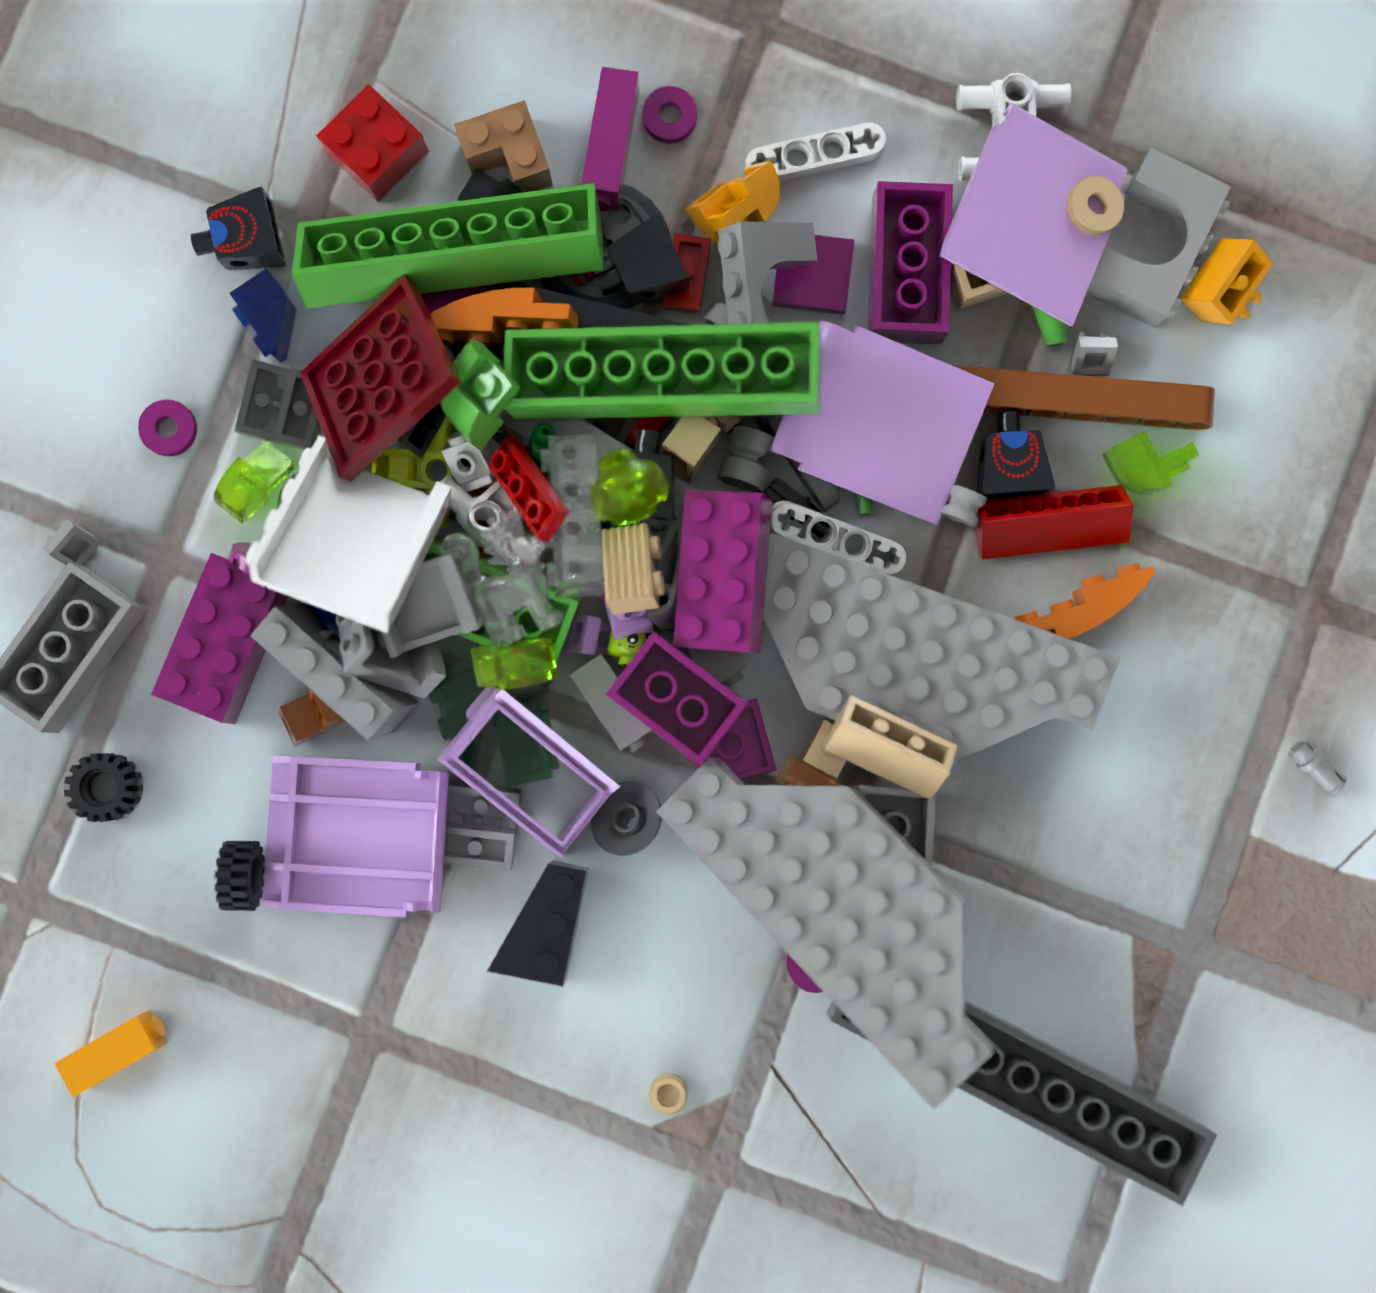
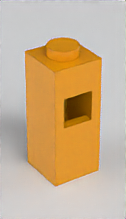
[54,1010,168,1098]

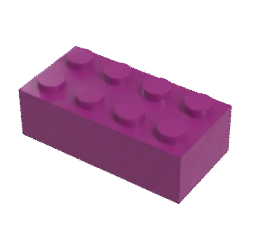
[868,181,953,344]
[673,490,772,653]
[151,553,289,724]

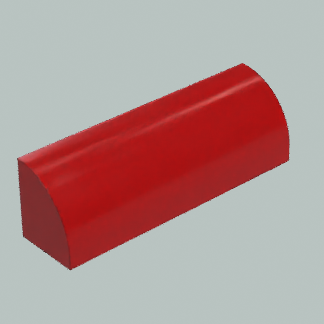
[975,485,1134,560]

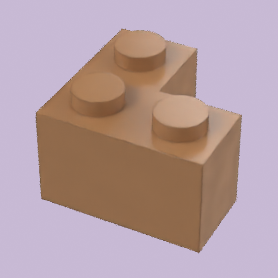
[454,100,553,192]

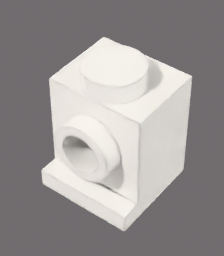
[441,431,496,492]

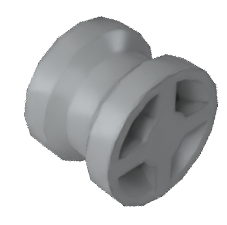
[940,485,987,527]

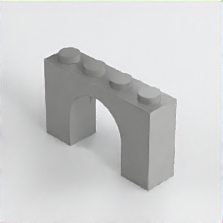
[1086,147,1231,327]
[718,221,817,324]
[250,604,419,740]
[570,648,747,753]

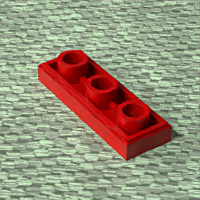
[488,436,569,542]

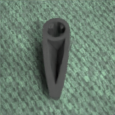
[645,515,683,630]

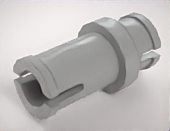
[1288,738,1347,795]

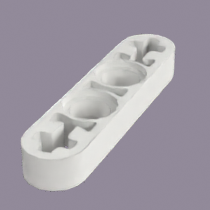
[745,123,886,182]
[770,500,906,575]

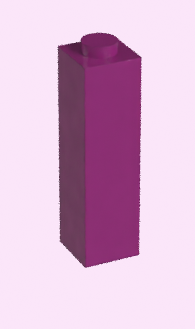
[581,67,639,212]

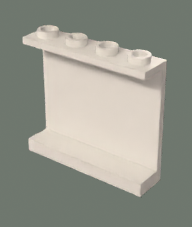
[246,436,451,633]

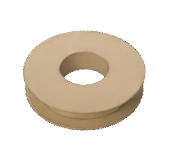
[1067,176,1124,235]

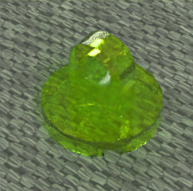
[590,448,669,526]

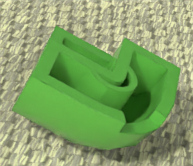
[440,339,520,450]

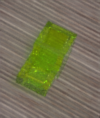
[214,439,294,524]
[470,638,558,690]

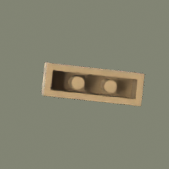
[824,695,958,800]

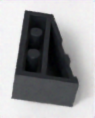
[487,860,589,987]

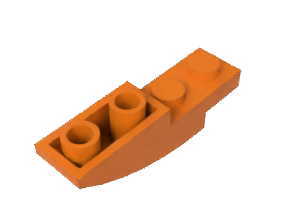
[430,288,579,347]
[1014,563,1155,639]

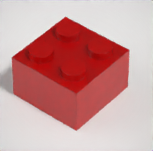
[316,83,429,202]

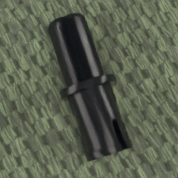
[765,478,829,540]

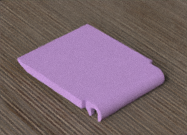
[940,103,1127,326]
[769,321,995,525]
[262,755,449,918]

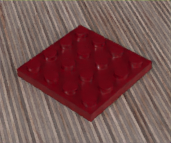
[300,274,461,482]

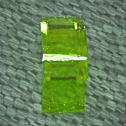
[1102,431,1199,495]

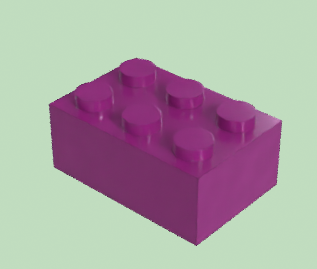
[605,631,748,766]

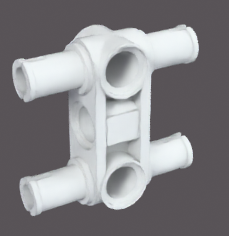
[956,73,1071,182]
[440,438,584,572]

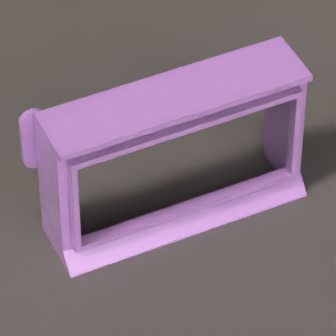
[437,685,621,859]

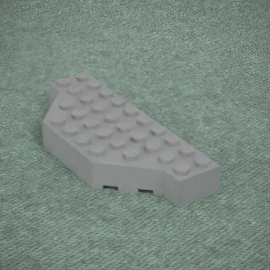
[763,532,1120,763]
[656,757,995,1109]

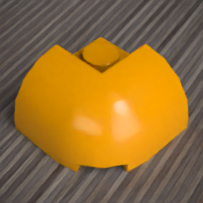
[685,160,780,244]

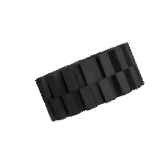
[64,753,143,822]
[214,841,265,911]

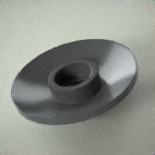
[591,781,662,856]

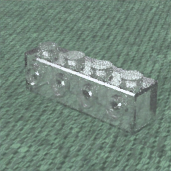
[540,435,604,598]

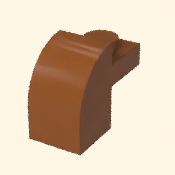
[278,690,346,747]

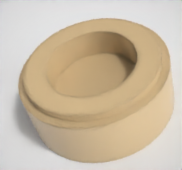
[649,1073,687,1115]

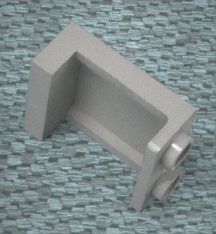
[377,549,486,658]
[336,614,446,699]

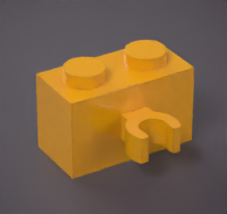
[1181,238,1274,325]

